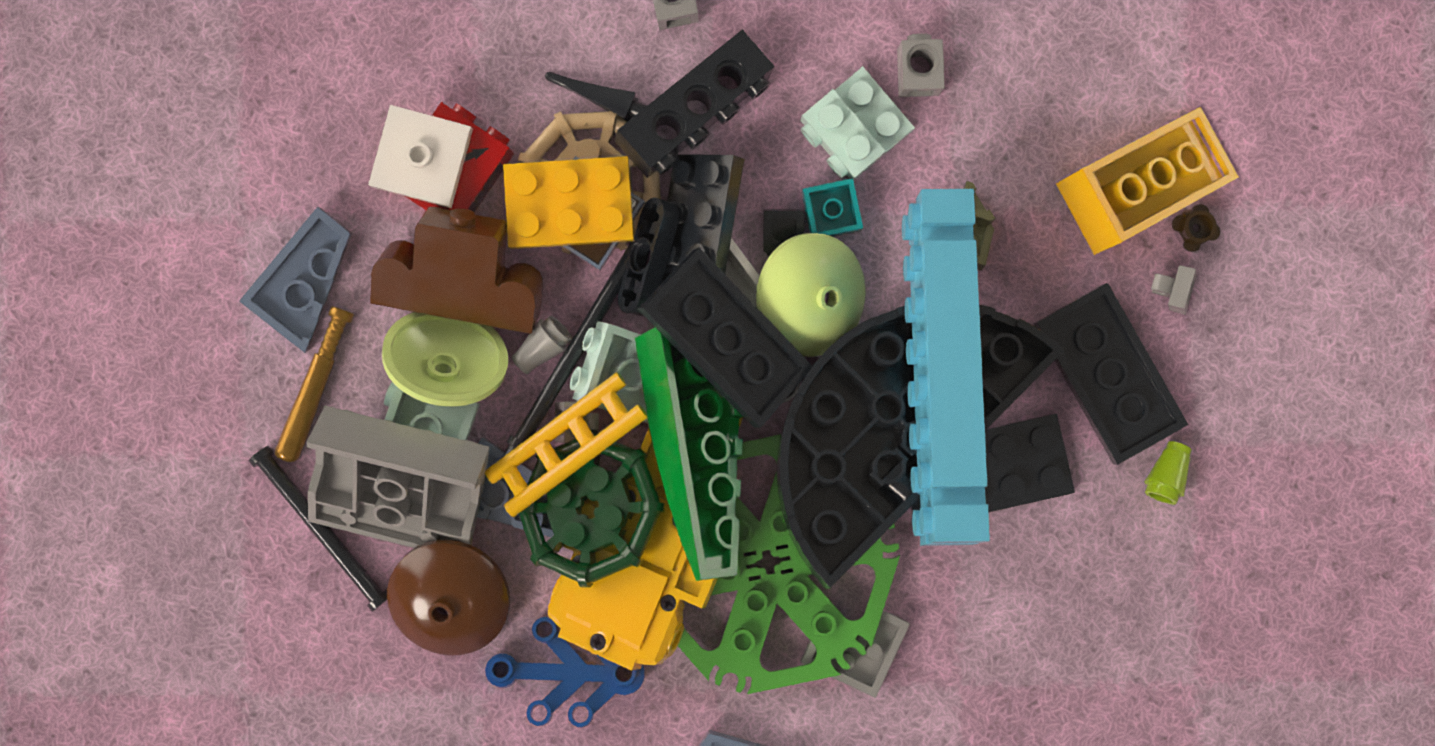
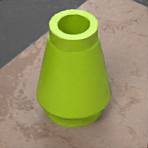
[1144,441,1192,505]

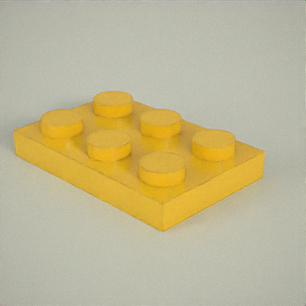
[503,156,634,249]

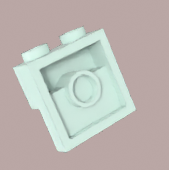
[800,66,915,181]
[570,321,648,423]
[384,382,480,440]

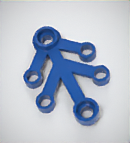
[485,617,645,728]

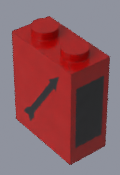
[405,102,514,213]

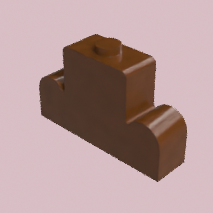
[370,207,543,334]

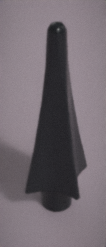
[545,72,647,122]

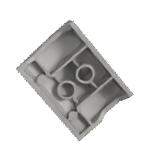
[307,405,490,548]

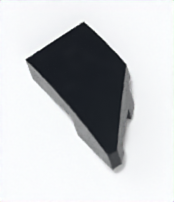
[763,209,804,258]

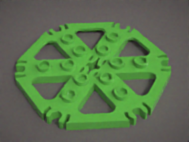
[678,434,900,694]

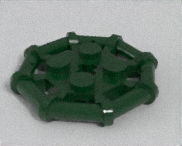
[519,429,665,588]

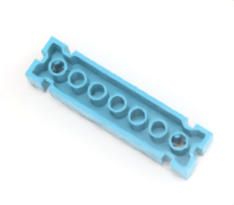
[902,189,990,546]

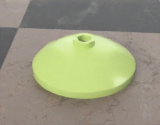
[756,233,866,357]
[382,312,508,406]

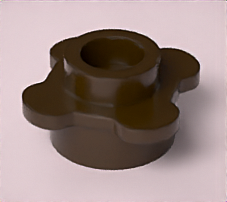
[1172,204,1221,252]

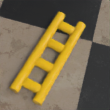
[485,372,648,517]

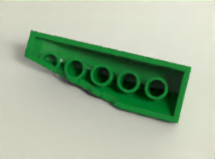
[635,327,743,581]

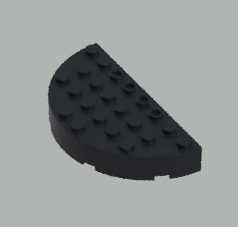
[777,305,1065,589]

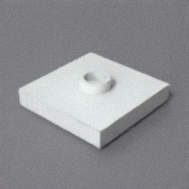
[368,105,473,208]

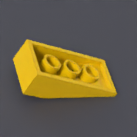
[1056,107,1239,255]

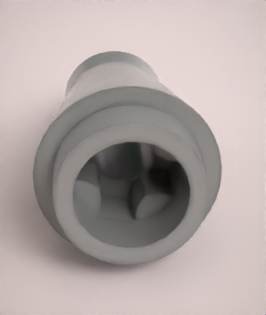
[511,315,572,374]

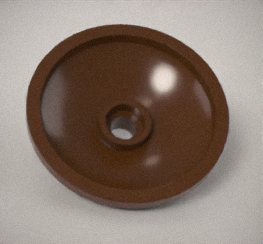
[387,540,510,655]

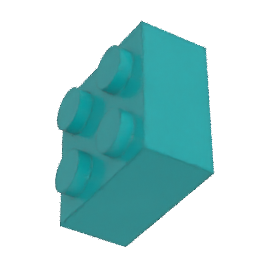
[801,178,863,237]

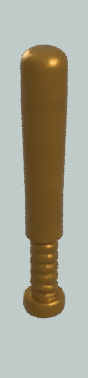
[275,306,354,463]

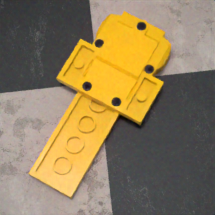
[548,417,743,671]

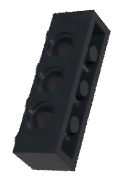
[615,29,775,178]

